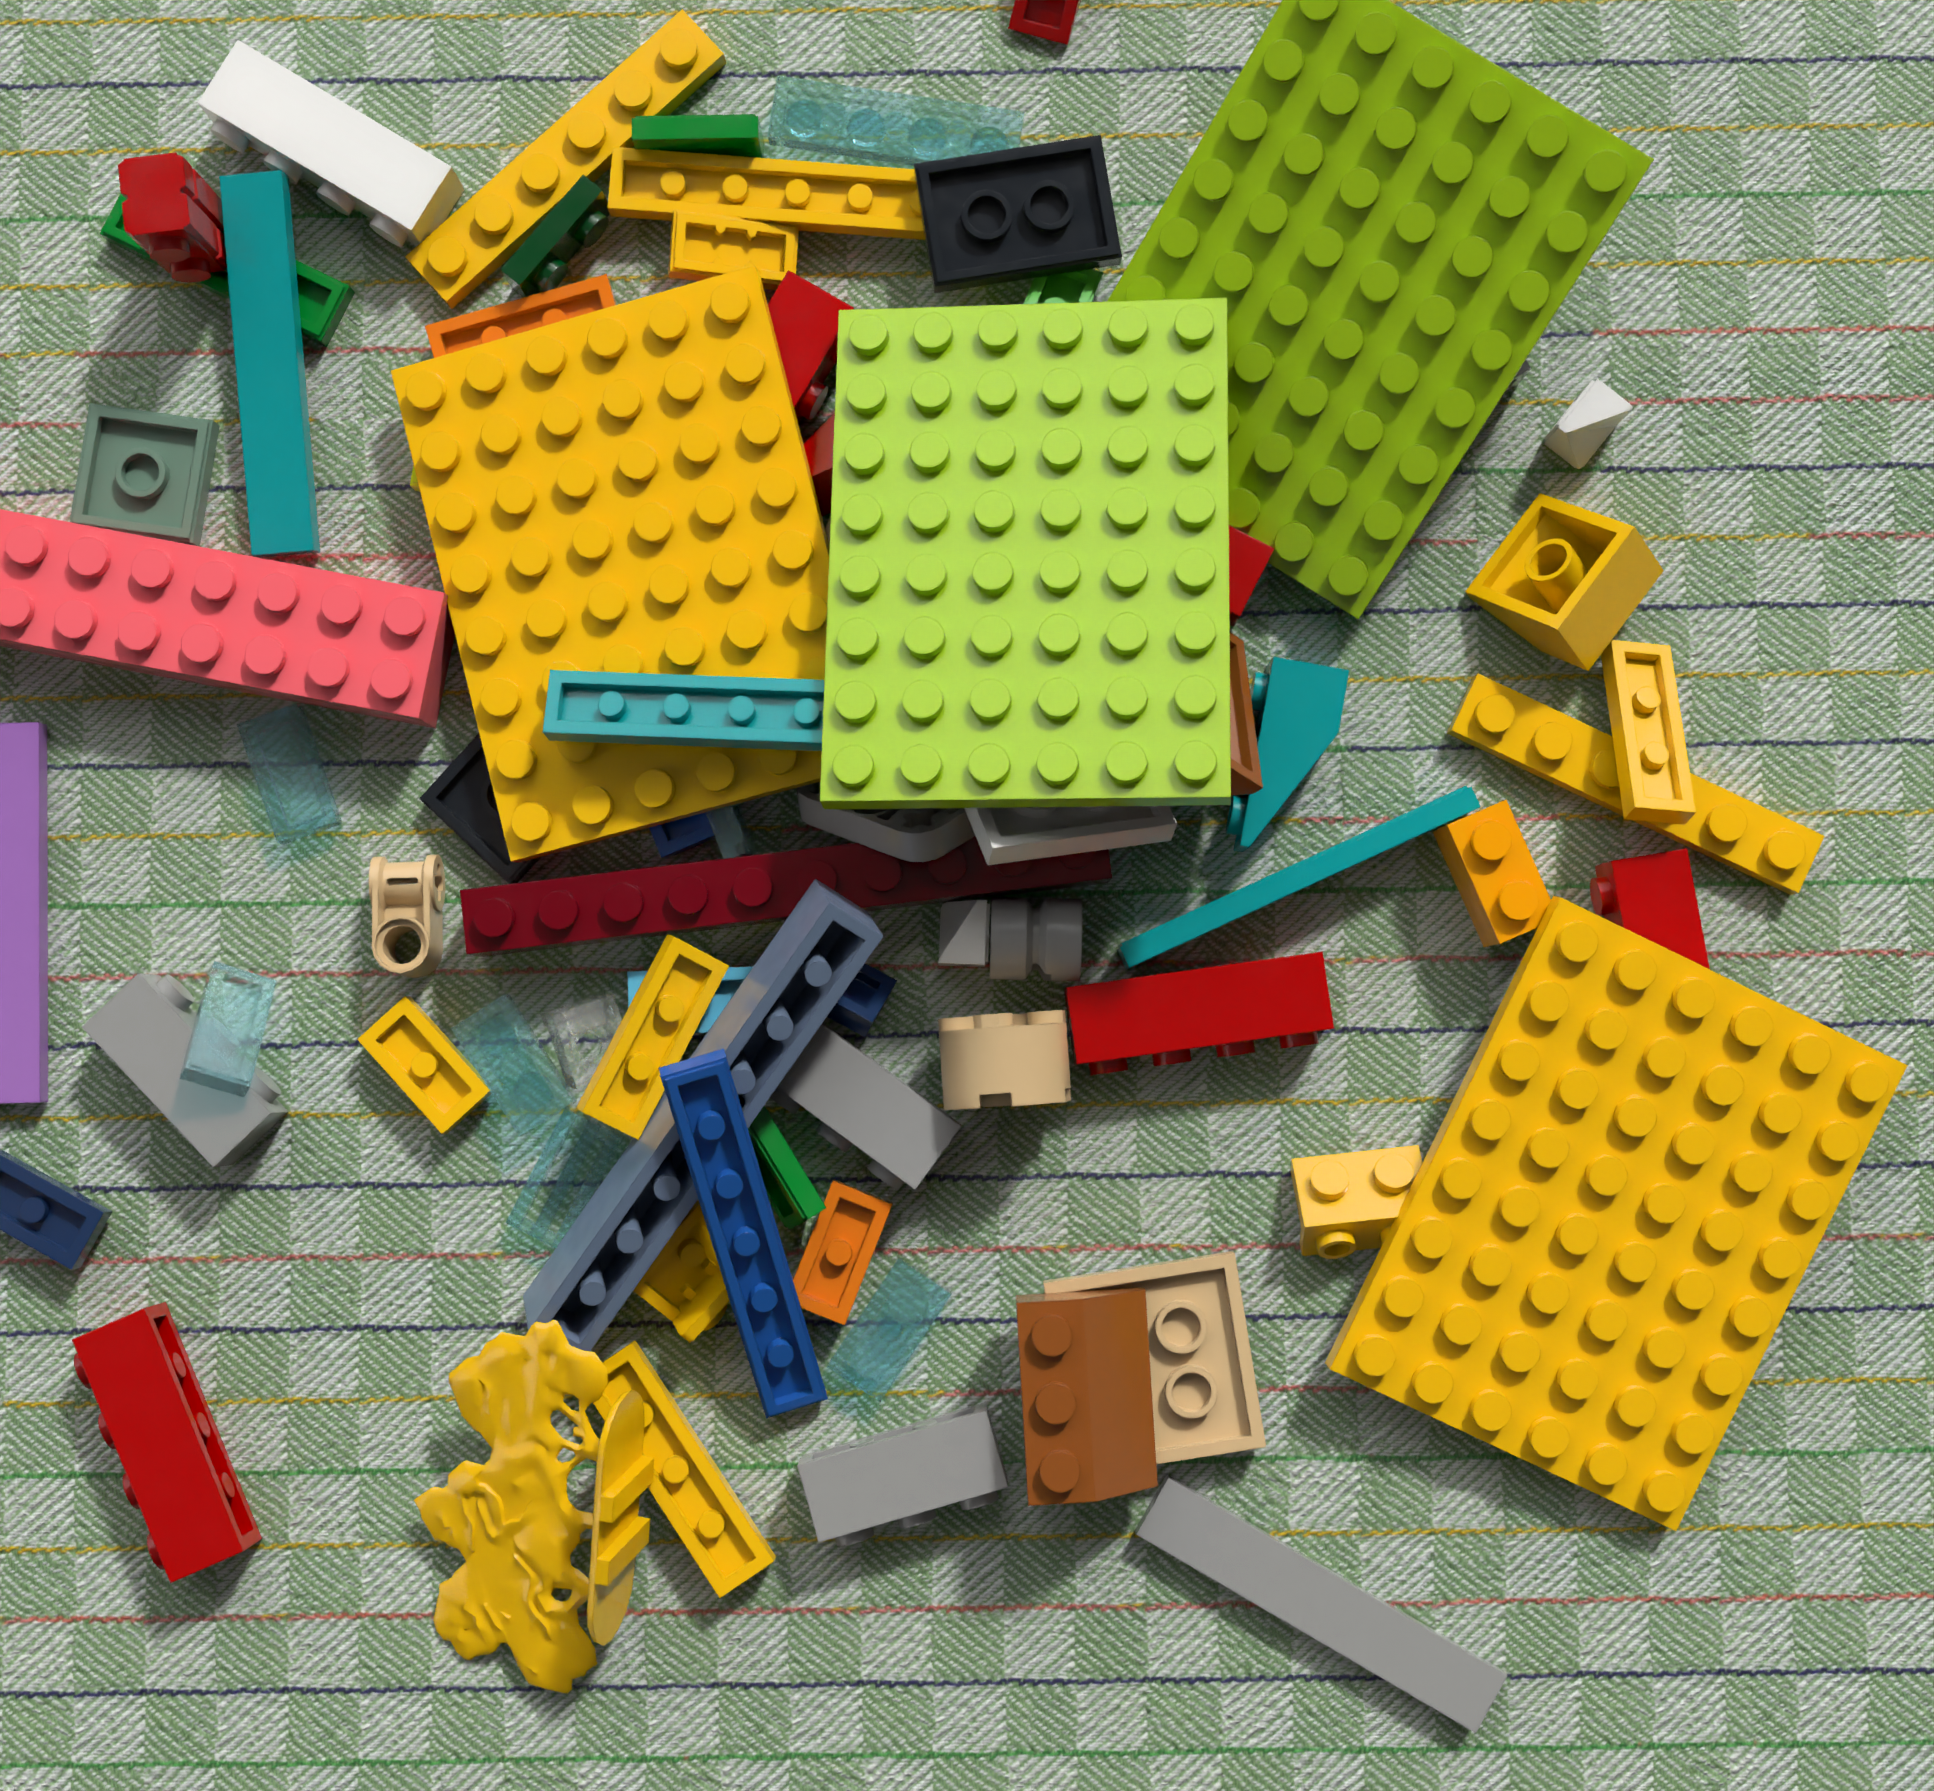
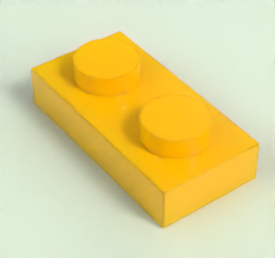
[357,996,495,1134]

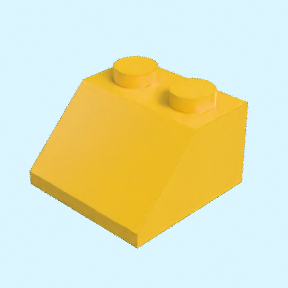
[1465,493,1664,671]

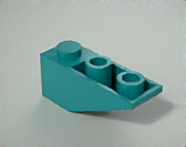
[1226,656,1349,852]

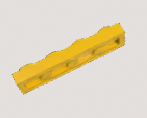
[593,1340,776,1598]

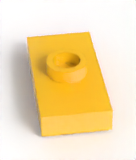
[668,209,799,291]

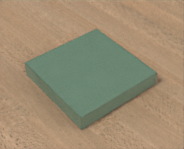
[70,403,220,546]

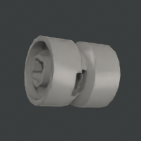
[990,897,1082,981]

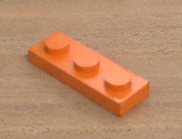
[425,274,617,358]

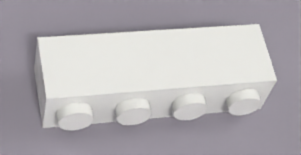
[198,40,465,247]

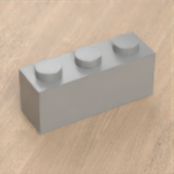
[82,973,288,1168]
[770,1023,962,1191]
[797,1402,1008,1547]

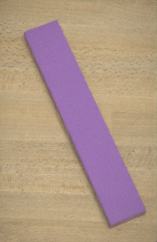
[0,722,48,1104]

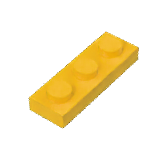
[1601,640,1696,825]
[576,934,729,1140]

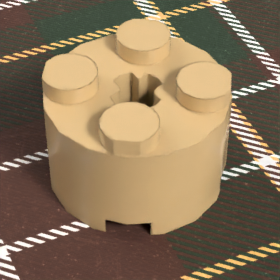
[938,1010,1071,1110]

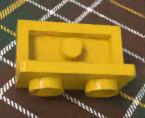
[1290,1145,1423,1259]
[633,1200,730,1343]

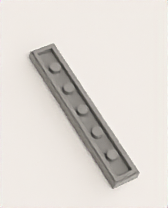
[1135,1474,1507,1733]

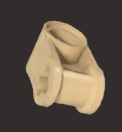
[368,854,445,978]

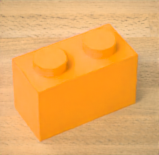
[1433,800,1551,947]

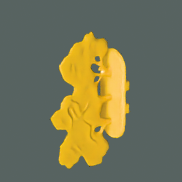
[414,1320,654,1694]

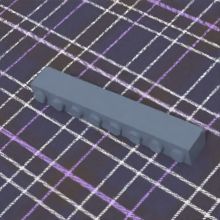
[523,879,884,1352]

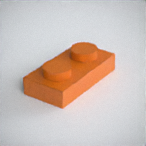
[793,1179,893,1325]

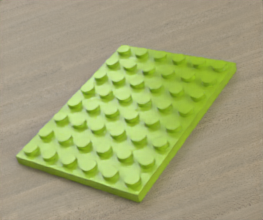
[1108,0,1654,619]
[820,298,1231,809]

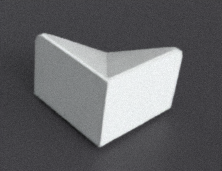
[1544,379,1633,469]
[938,900,990,967]

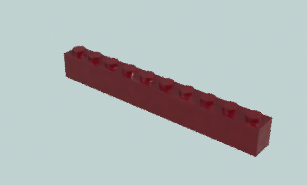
[460,836,1112,957]

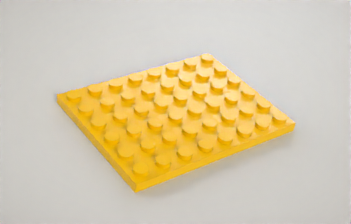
[391,265,830,863]
[1325,896,1908,1531]

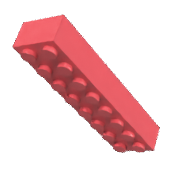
[0,509,455,729]

